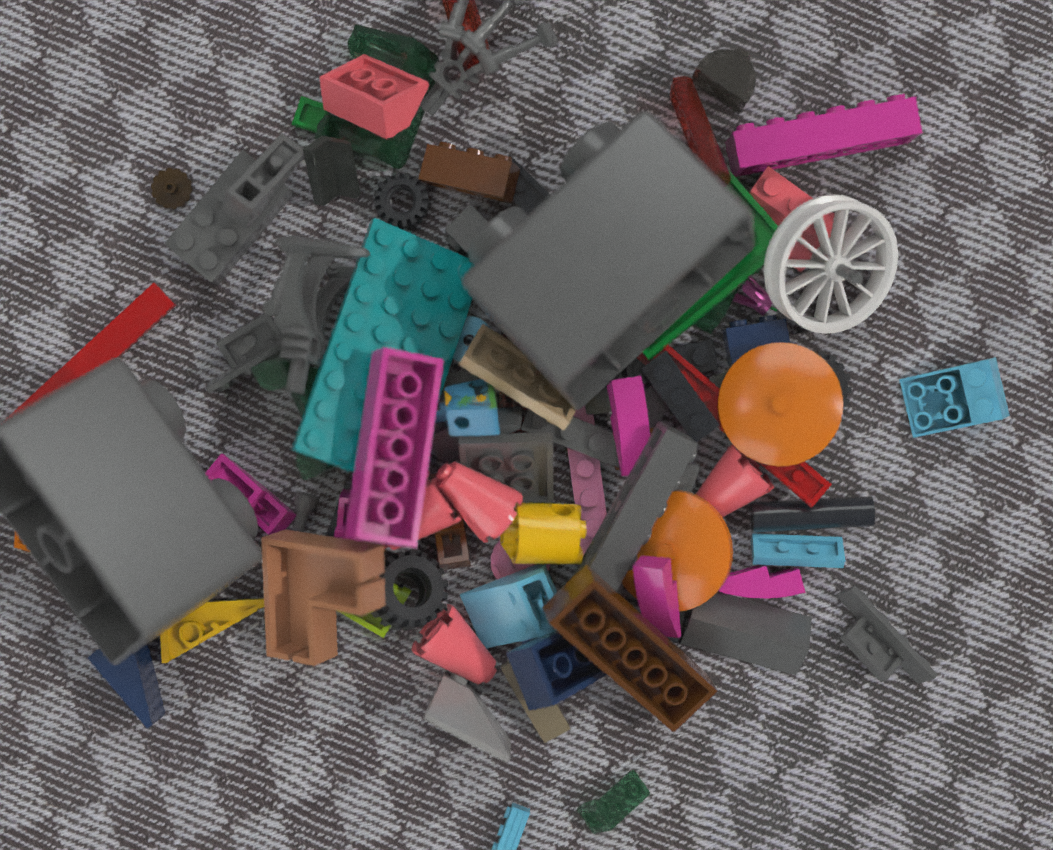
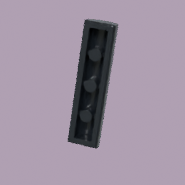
[750,496,875,533]

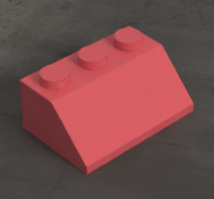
[319,54,428,139]
[749,166,835,273]

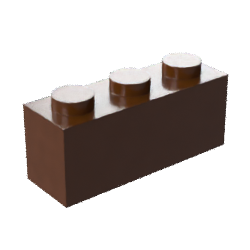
[418,142,520,204]

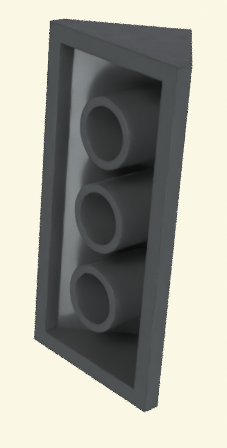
[680,591,812,675]

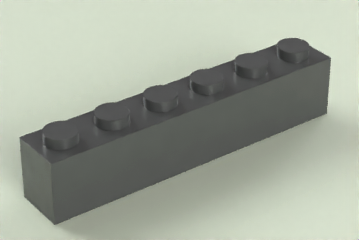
[572,421,698,593]

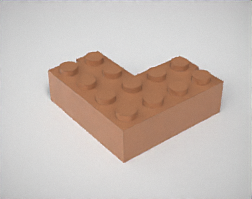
[261,529,385,666]

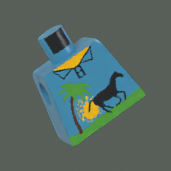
[435,379,500,436]

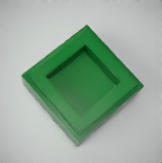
[292,96,329,136]

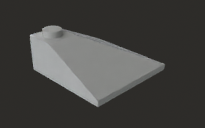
[424,672,511,763]

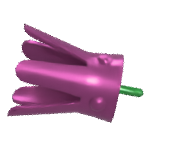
[732,277,777,316]

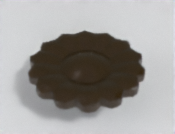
[151,168,193,210]

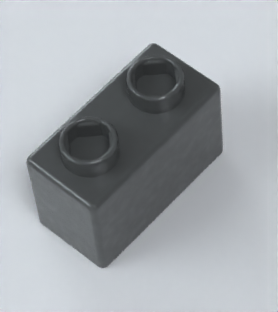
[462,111,755,410]
[0,358,262,665]

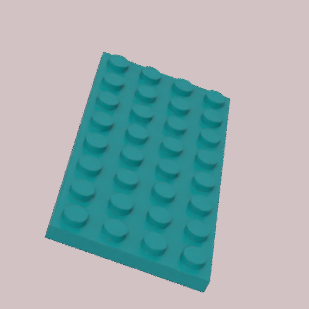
[291,217,474,473]

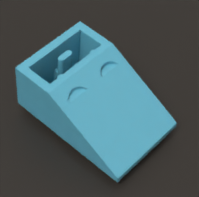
[899,357,1010,438]
[460,564,557,648]

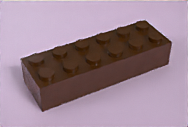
[542,564,717,733]

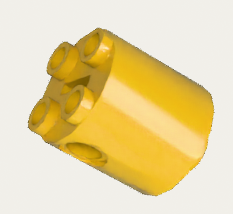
[500,503,587,564]

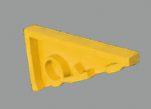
[160,598,264,663]

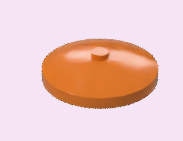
[718,342,843,466]
[622,490,733,612]

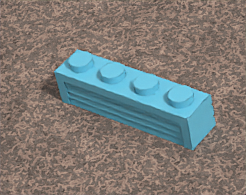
[491,802,530,850]

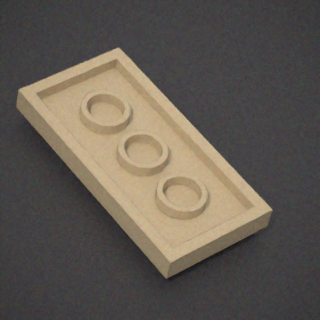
[459,324,576,430]

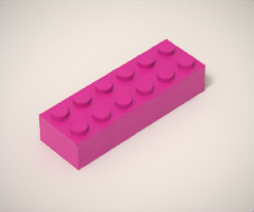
[725,94,923,177]
[344,347,444,548]

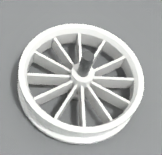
[764,194,898,334]

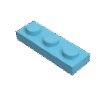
[751,533,845,568]

